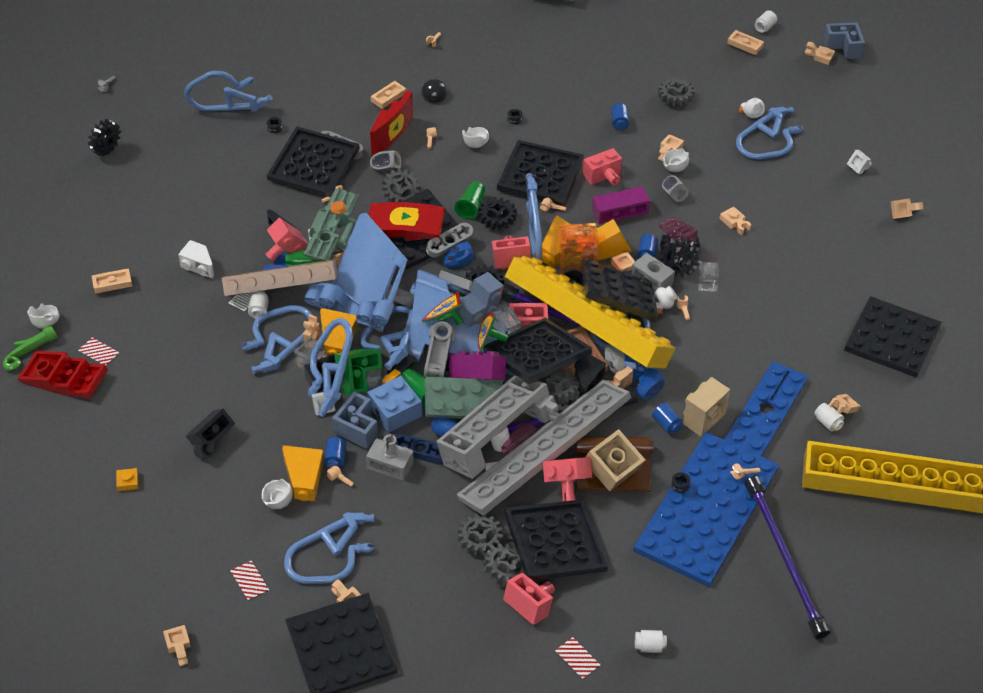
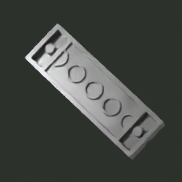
[436,375,549,479]

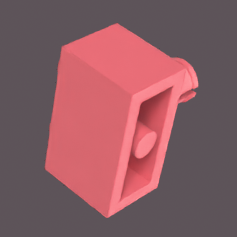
[582,148,622,186]
[265,217,309,262]
[492,236,531,269]
[507,303,548,330]
[543,457,592,501]
[503,572,555,625]

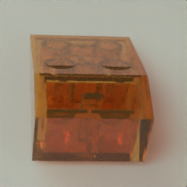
[558,223,598,275]

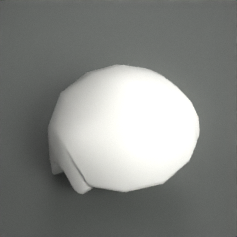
[462,127,489,148]
[663,148,689,173]
[27,304,60,329]
[262,479,293,509]

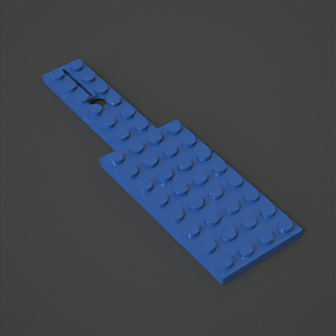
[633,361,808,587]

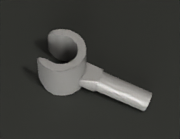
[98,76,116,93]

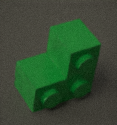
[335,347,382,395]

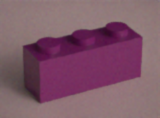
[592,186,650,224]
[449,351,506,380]

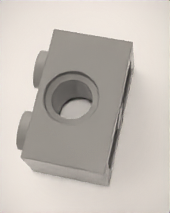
[631,253,675,293]

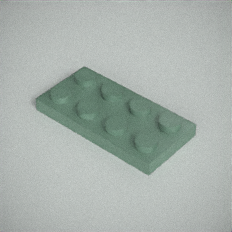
[424,377,503,419]

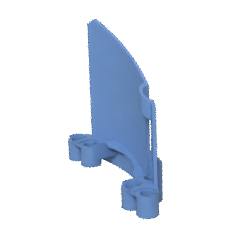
[304,213,407,332]
[407,270,515,376]

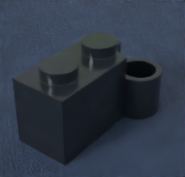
[186,408,235,459]

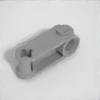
[424,321,456,377]

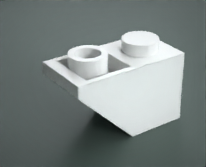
[178,240,214,278]

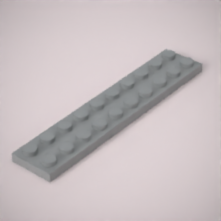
[457,380,631,516]

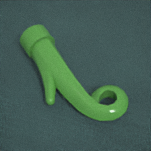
[3,325,58,371]

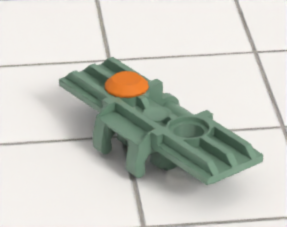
[304,188,360,261]

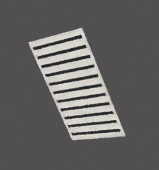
[229,290,266,311]

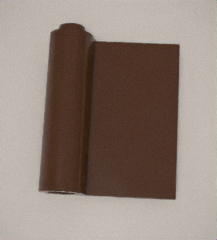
[576,436,654,492]

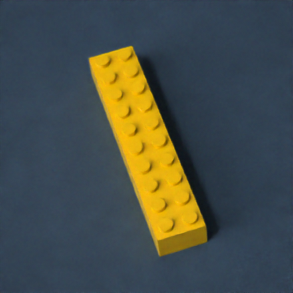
[505,256,676,369]
[802,441,983,513]

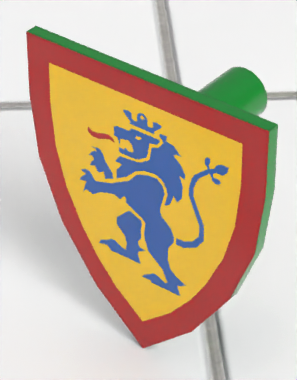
[421,292,463,325]
[477,312,508,352]

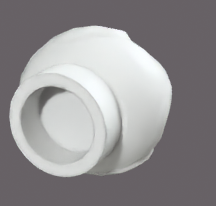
[739,98,765,118]
[654,286,678,314]

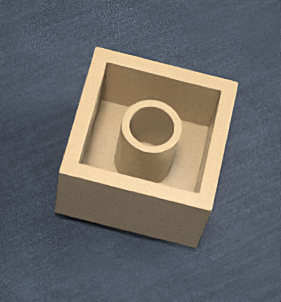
[683,377,731,437]
[586,429,645,491]

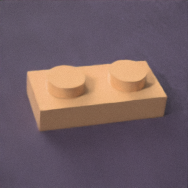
[727,30,764,55]
[371,81,406,109]
[91,268,132,294]

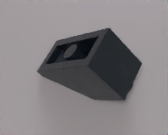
[574,355,606,397]

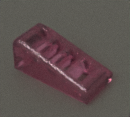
[659,217,698,244]
[501,422,536,458]

